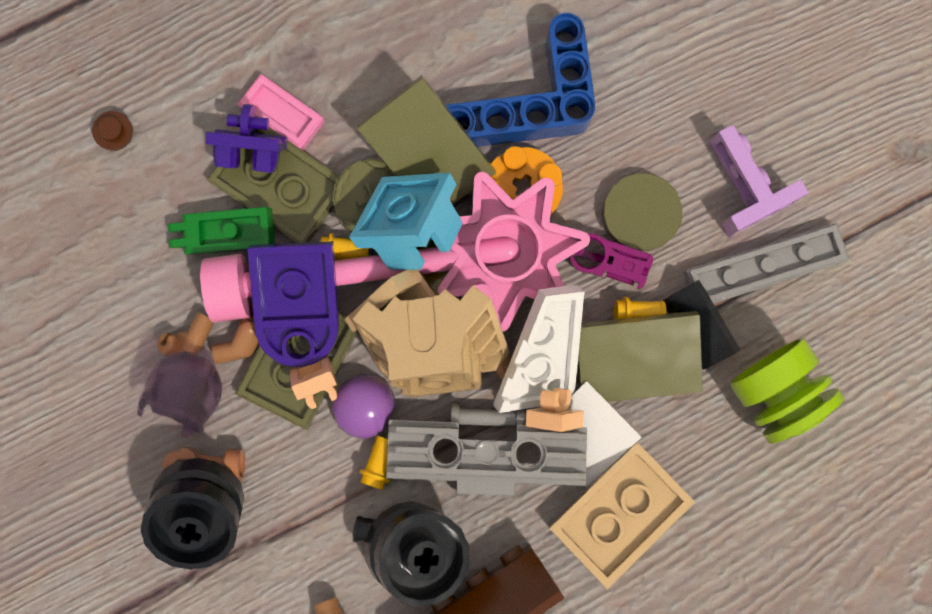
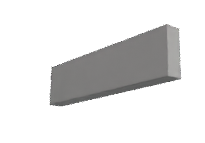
[684,222,850,304]

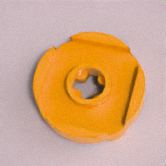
[491,146,563,216]

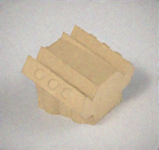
[352,285,510,398]

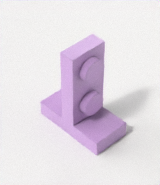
[710,124,809,238]

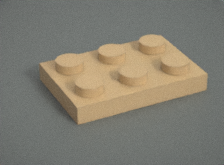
[548,442,695,590]

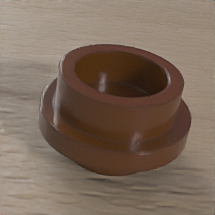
[92,111,133,151]

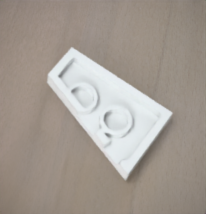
[493,285,584,413]

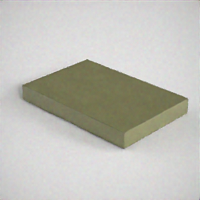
[357,75,496,205]
[206,128,339,243]
[235,311,358,430]
[578,311,703,402]

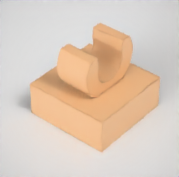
[290,354,337,409]
[526,388,584,432]

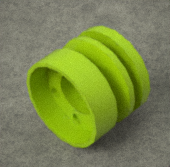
[729,337,845,444]

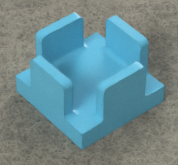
[349,172,462,270]

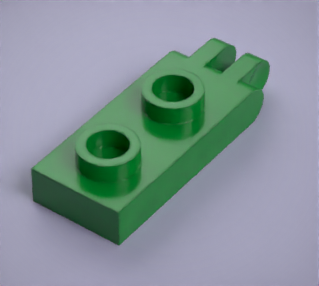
[167,207,274,255]

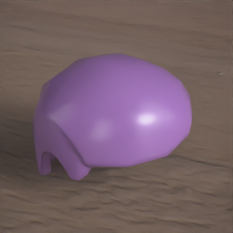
[332,373,396,439]

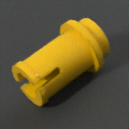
[321,233,369,261]
[613,296,666,320]
[359,435,391,490]

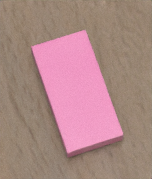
[237,74,325,151]

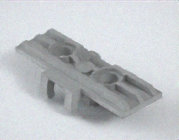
[386,404,587,498]

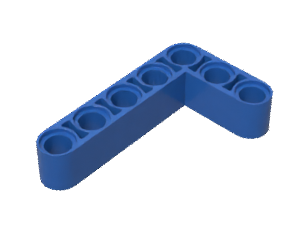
[446,13,595,147]

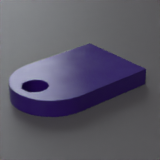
[247,241,339,367]

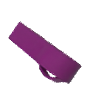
[569,233,653,290]

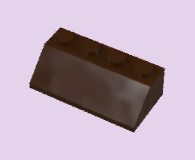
[429,544,565,614]

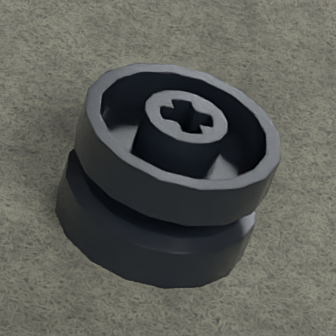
[140,458,244,570]
[364,502,470,608]

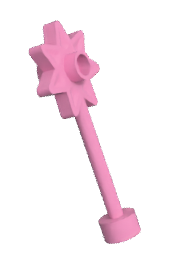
[200,172,590,332]

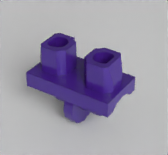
[206,104,287,172]

